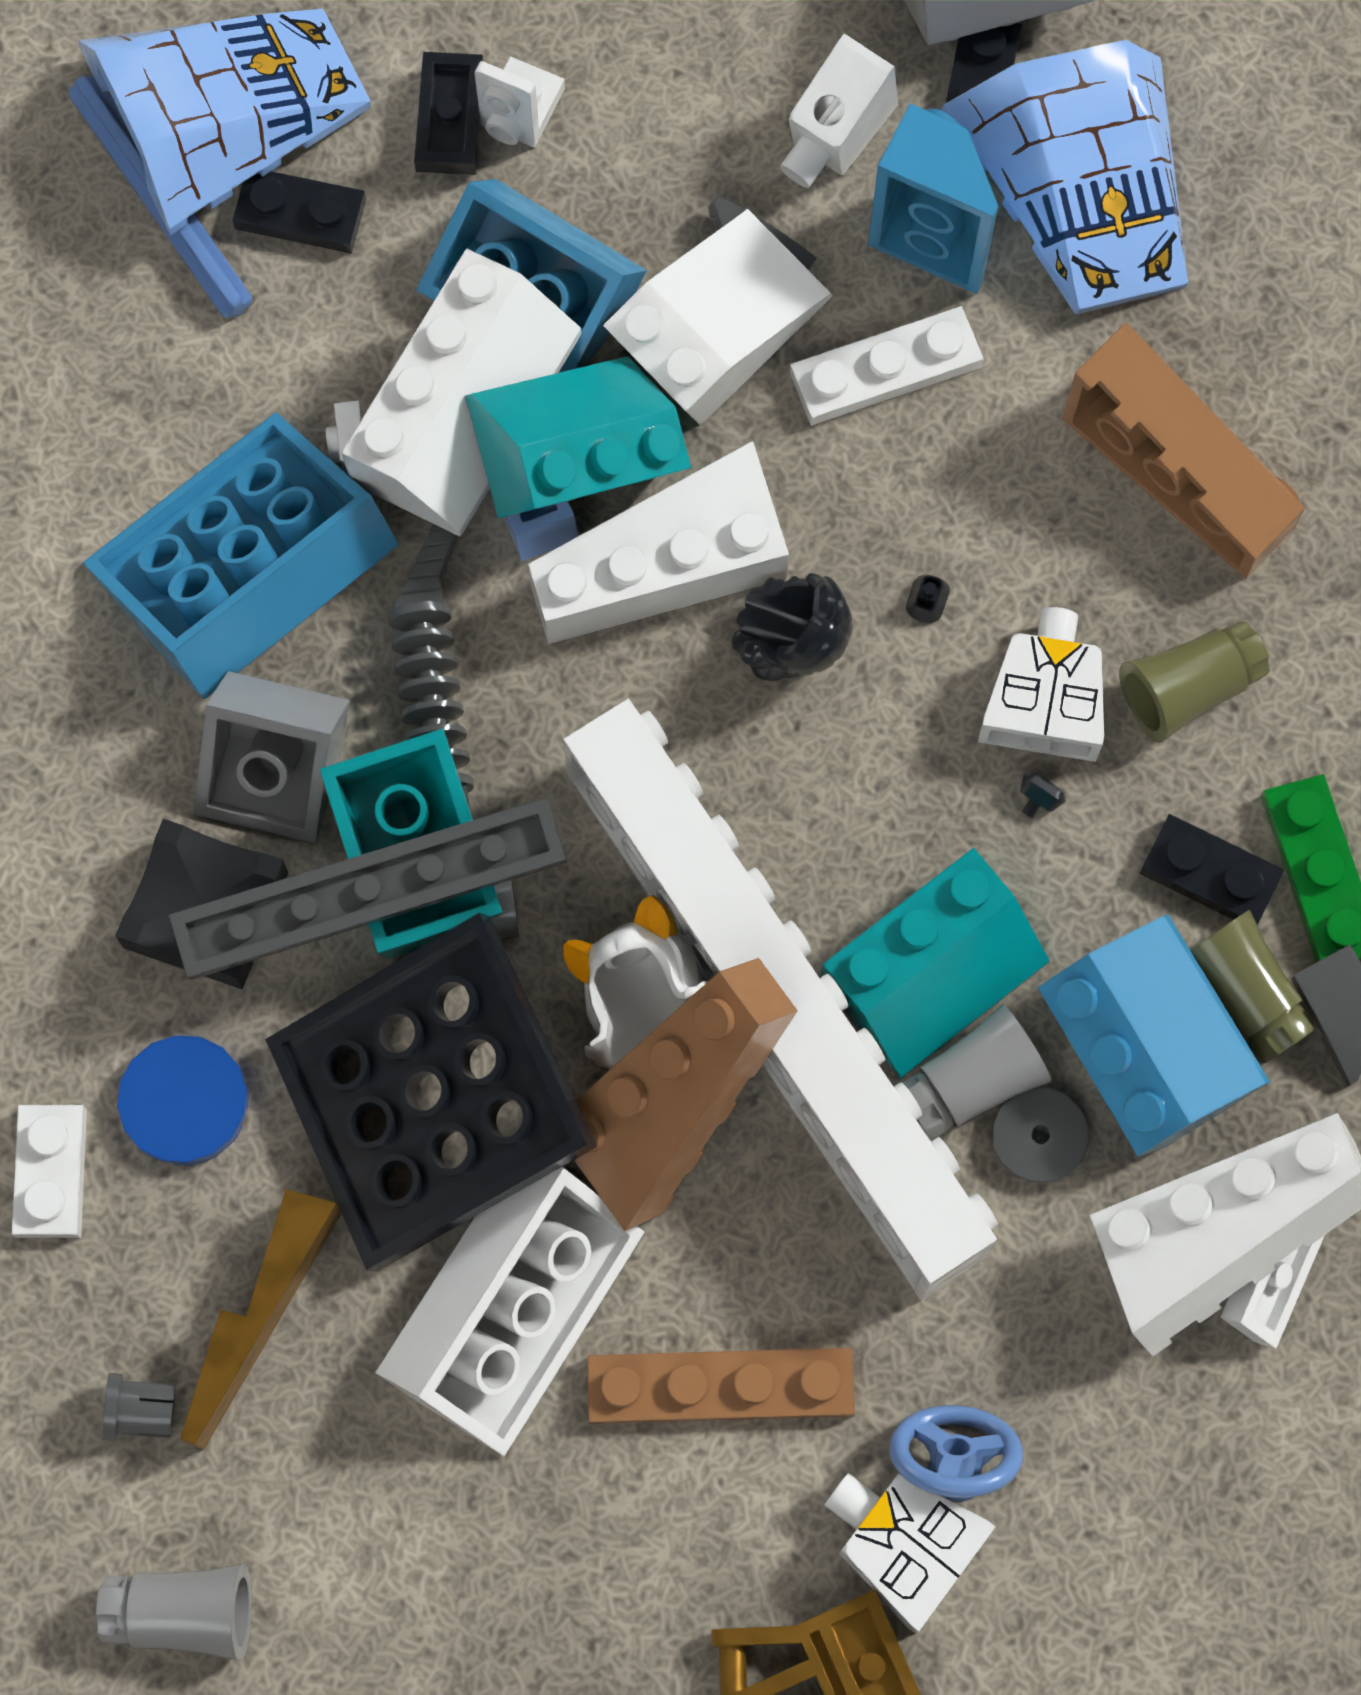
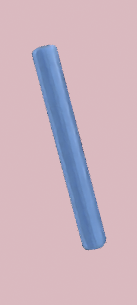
[69,75,252,319]

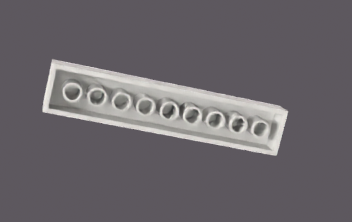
[563,698,998,1301]

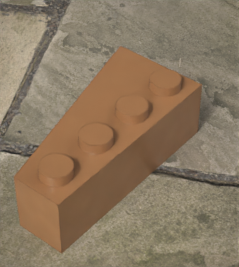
[1062,322,1305,579]
[574,958,798,1231]

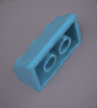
[868,103,998,294]
[416,179,647,373]
[1037,915,1270,1156]

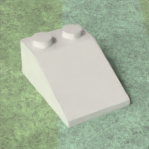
[603,209,833,425]

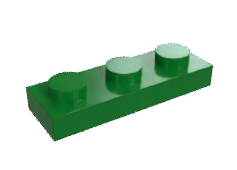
[1260,774,1361,962]

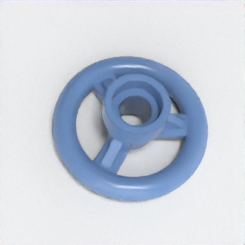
[889,1405,1023,1502]

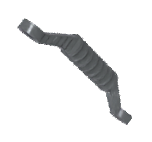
[388,524,519,940]

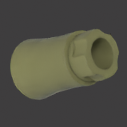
[1119,621,1270,743]
[1190,909,1317,1063]

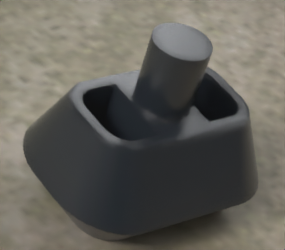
[906,574,950,623]
[1020,771,1066,818]

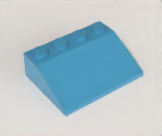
[82,412,399,699]

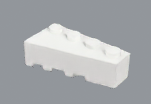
[528,441,789,644]
[1090,1113,1361,1356]

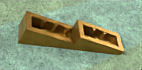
[180,1189,341,1449]

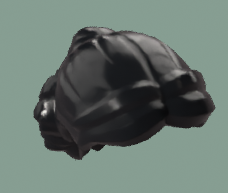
[731,573,853,681]

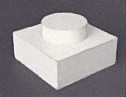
[326,400,364,476]

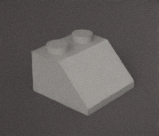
[193,671,350,844]

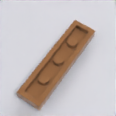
[587,1348,855,1424]

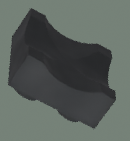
[115,818,289,990]

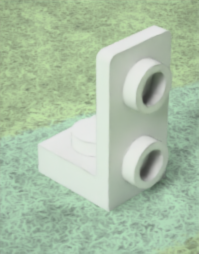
[474,56,565,148]

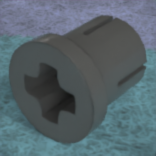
[102,1373,175,1441]

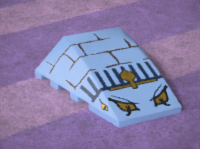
[78,9,371,235]
[941,40,1188,315]

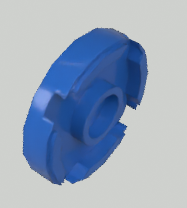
[117,1035,249,1166]

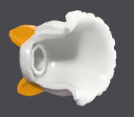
[563,895,708,1069]

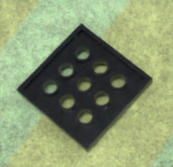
[265,913,597,1272]

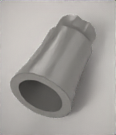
[902,1004,1052,1140]
[96,1563,252,1661]

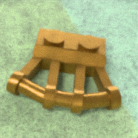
[711,1590,921,1695]

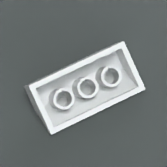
[342,248,582,537]
[375,1167,645,1456]

